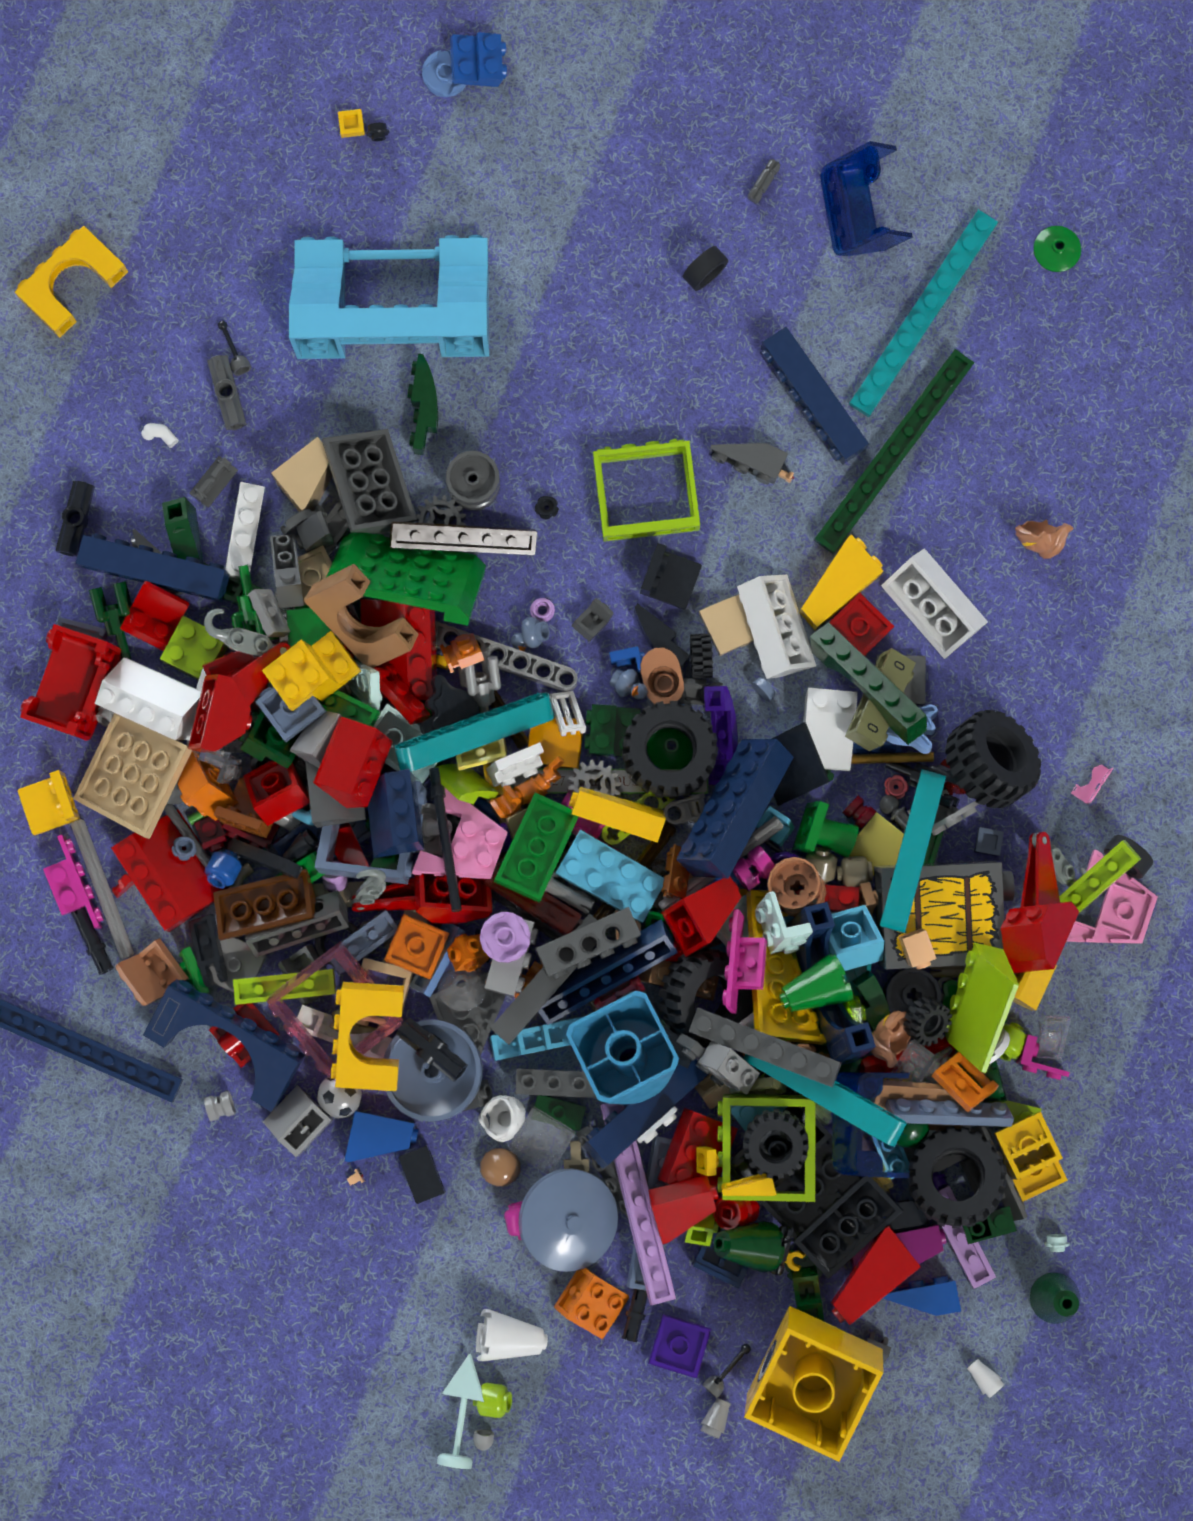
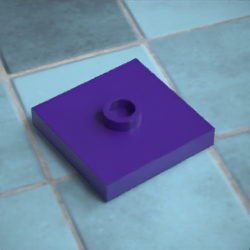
[648,1313,711,1379]

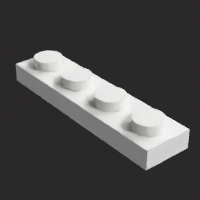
[225,482,265,579]

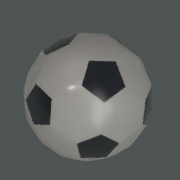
[317,1075,362,1119]

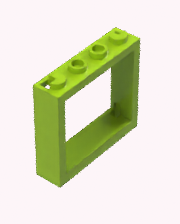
[593,438,700,542]
[718,1094,815,1202]

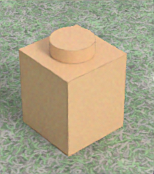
[898,928,936,970]

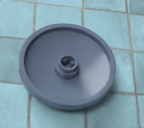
[384,1020,483,1122]
[518,1169,618,1272]

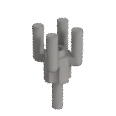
[458,648,501,713]

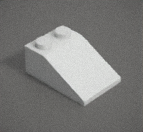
[803,688,857,771]

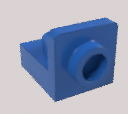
[609,646,645,674]

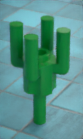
[231,564,279,640]

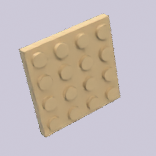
[73,713,192,839]

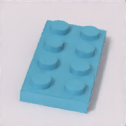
[555,830,664,924]

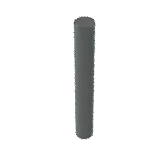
[164,804,210,868]

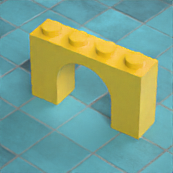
[15,226,128,338]
[331,982,404,1091]

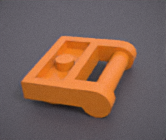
[932,1052,999,1112]

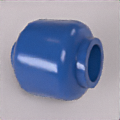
[205,850,242,888]

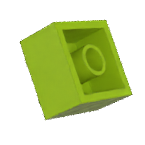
[160,616,228,681]

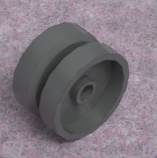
[446,451,500,511]

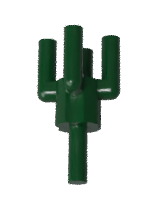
[89,581,132,660]

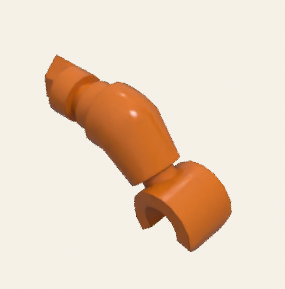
[489,756,564,819]

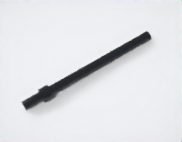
[429,767,462,912]

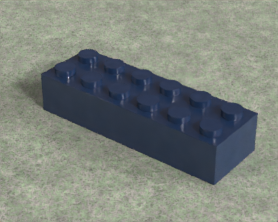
[676,739,794,878]

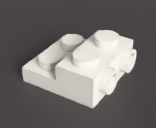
[486,742,544,788]

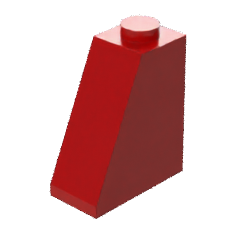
[648,1175,719,1244]

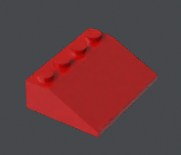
[360,598,437,700]
[111,809,228,932]

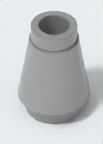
[700,1398,731,1439]

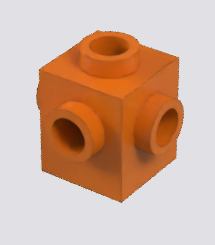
[447,934,490,972]

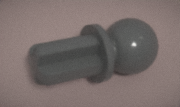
[879,795,909,832]

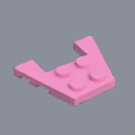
[412,788,508,879]
[1066,850,1158,944]

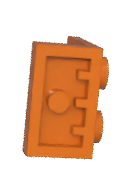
[554,1267,629,1339]

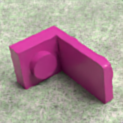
[1016,1034,1070,1080]

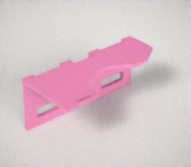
[1071,765,1113,804]

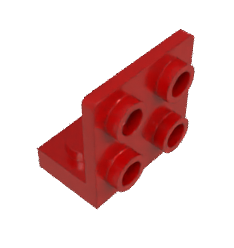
[120,581,189,651]

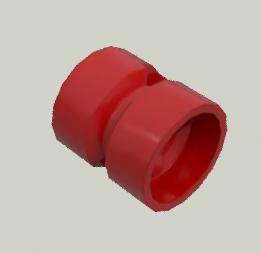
[713,1197,760,1230]

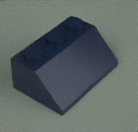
[368,769,424,858]

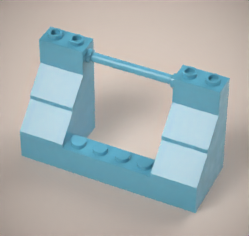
[289,235,489,359]

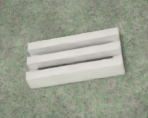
[549,691,586,736]

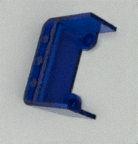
[820,141,913,257]
[832,1072,910,1178]

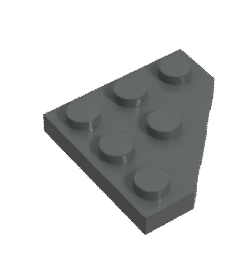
[429,972,506,1055]

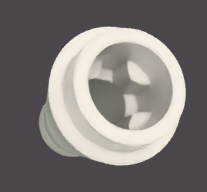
[967,1359,1004,1398]

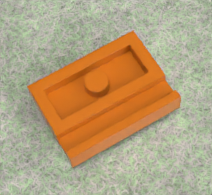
[440,633,484,673]

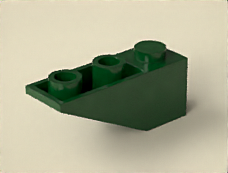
[162,497,204,565]

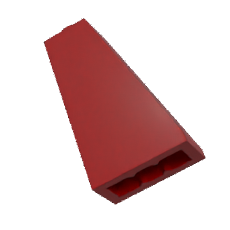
[831,1226,921,1325]

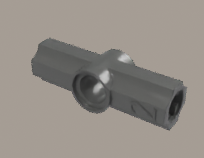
[207,355,247,430]

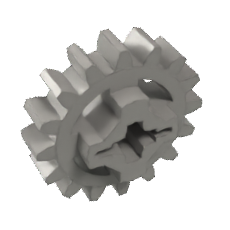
[567,760,621,799]

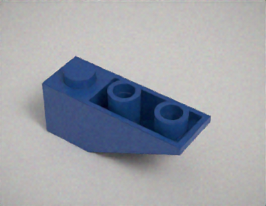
[882,1275,961,1316]

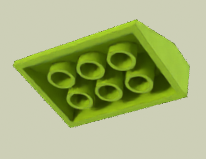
[944,943,1019,1073]

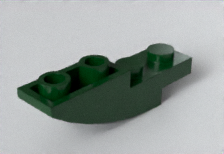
[407,353,438,455]

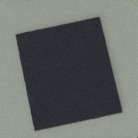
[771,722,830,806]

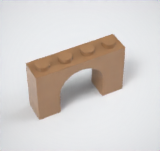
[304,564,419,668]

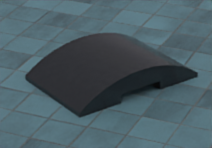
[731,1107,903,1279]

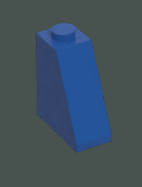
[344,1111,419,1162]

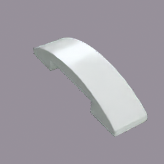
[293,1005,393,1058]

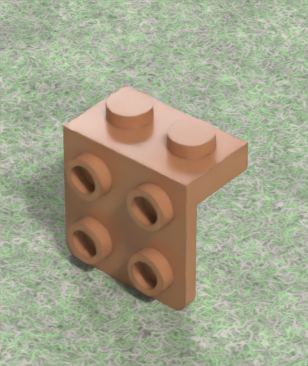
[116,938,189,1006]

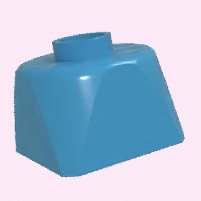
[566,991,679,1104]

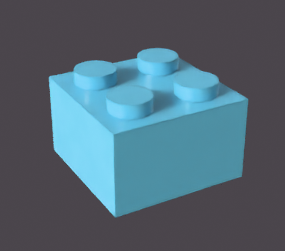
[829,905,884,971]

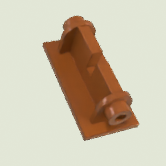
[661,844,689,899]

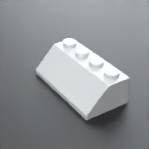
[881,548,988,659]
[737,575,816,679]
[95,658,201,740]

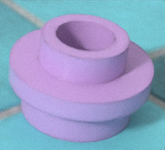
[530,598,555,622]

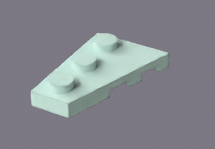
[348,659,382,711]

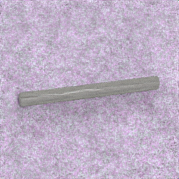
[658,817,783,911]
[71,819,134,959]

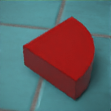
[112,874,134,898]

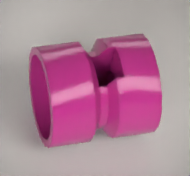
[733,845,775,892]

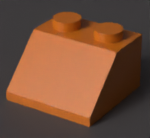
[177,750,238,821]

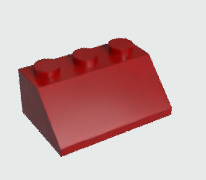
[313,717,393,808]

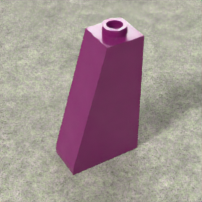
[851,1224,946,1269]

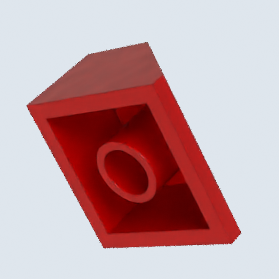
[243,760,310,826]

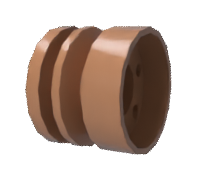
[768,857,826,917]

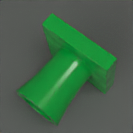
[792,801,858,857]

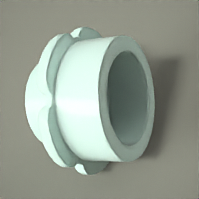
[1045,1234,1070,1252]

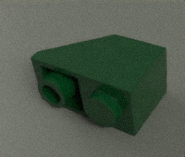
[962,1206,1017,1245]

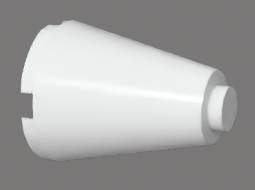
[476,1309,548,1361]

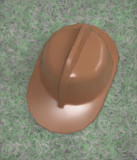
[641,648,684,704]

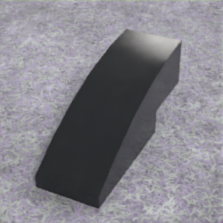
[634,603,690,669]

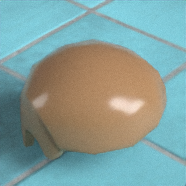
[480,1148,521,1187]

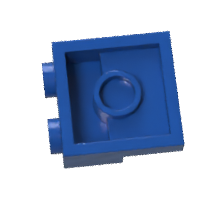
[450,32,507,87]

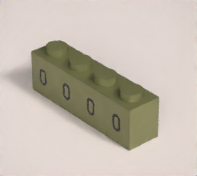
[845,648,916,751]

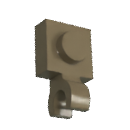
[563,1140,589,1173]

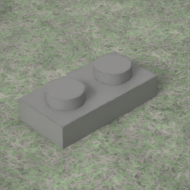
[248,589,290,637]

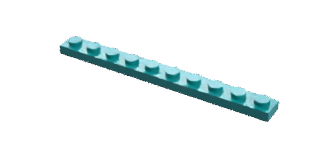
[849,209,998,417]

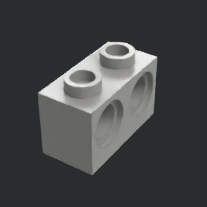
[698,1041,760,1095]

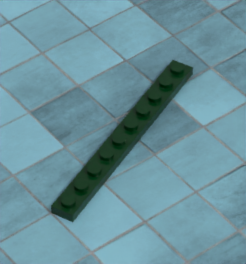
[814,349,975,554]

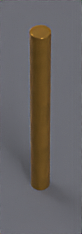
[851,752,934,764]

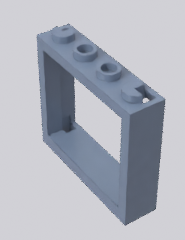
[315,781,427,885]

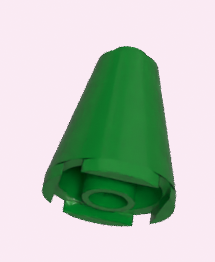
[779,954,853,1012]

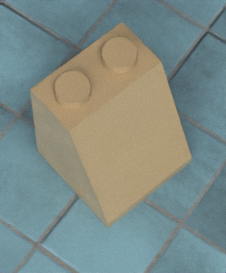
[271,437,333,512]

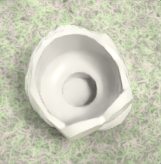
[478,1095,526,1142]

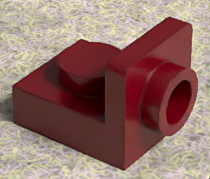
[194,817,228,853]

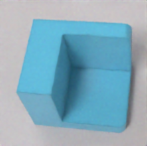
[756,806,795,847]

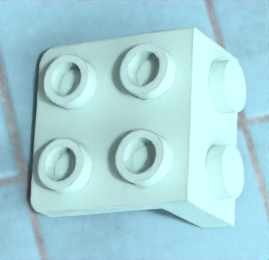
[755,891,813,954]

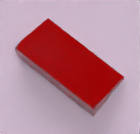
[335,822,369,867]

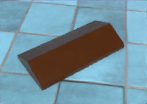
[213,869,316,941]

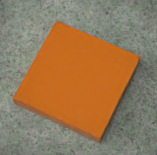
[383,914,450,980]

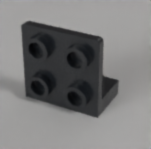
[640,543,702,610]

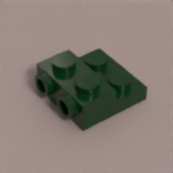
[584,704,641,757]
[239,709,302,769]

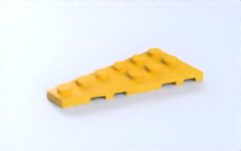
[746,890,826,1045]

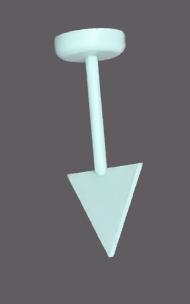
[437,1354,484,1469]

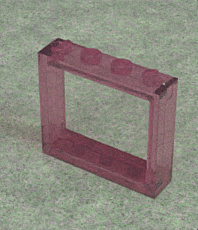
[267,941,403,1079]

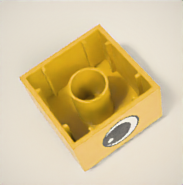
[744,1305,884,1462]

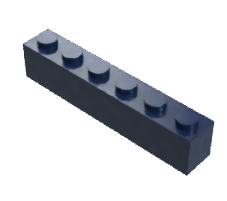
[760,327,869,465]
[76,533,230,603]
[538,920,678,1025]
[583,1060,710,1169]

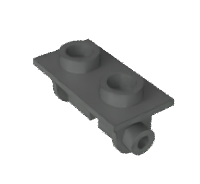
[189,456,238,508]

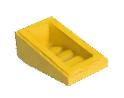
[721,1173,777,1196]

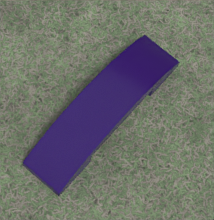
[704,686,738,785]

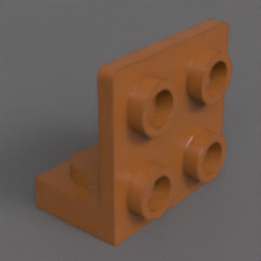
[214,778,272,838]

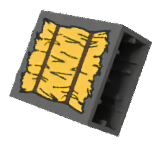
[874,860,1015,969]

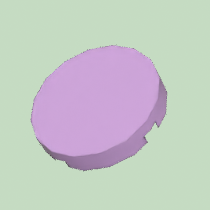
[480,912,531,963]

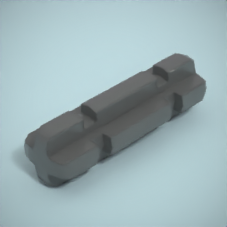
[748,159,780,204]

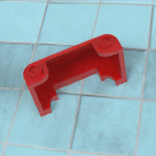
[20,624,121,741]

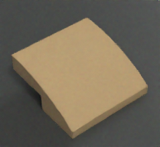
[699,595,754,656]

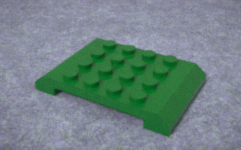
[326,532,486,626]

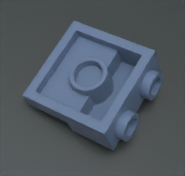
[255,687,327,742]

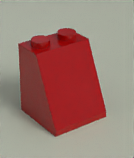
[661,876,742,957]

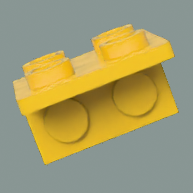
[18,770,80,836]

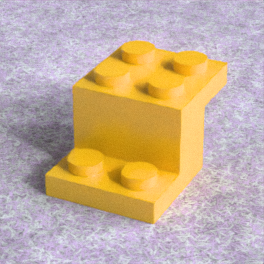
[262,631,361,711]
[994,1112,1068,1202]

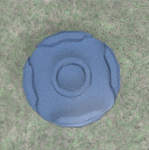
[422,50,466,97]

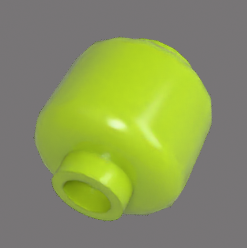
[999,1022,1027,1061]
[473,1383,512,1418]

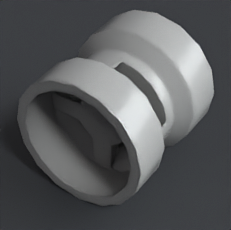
[204,1091,236,1121]

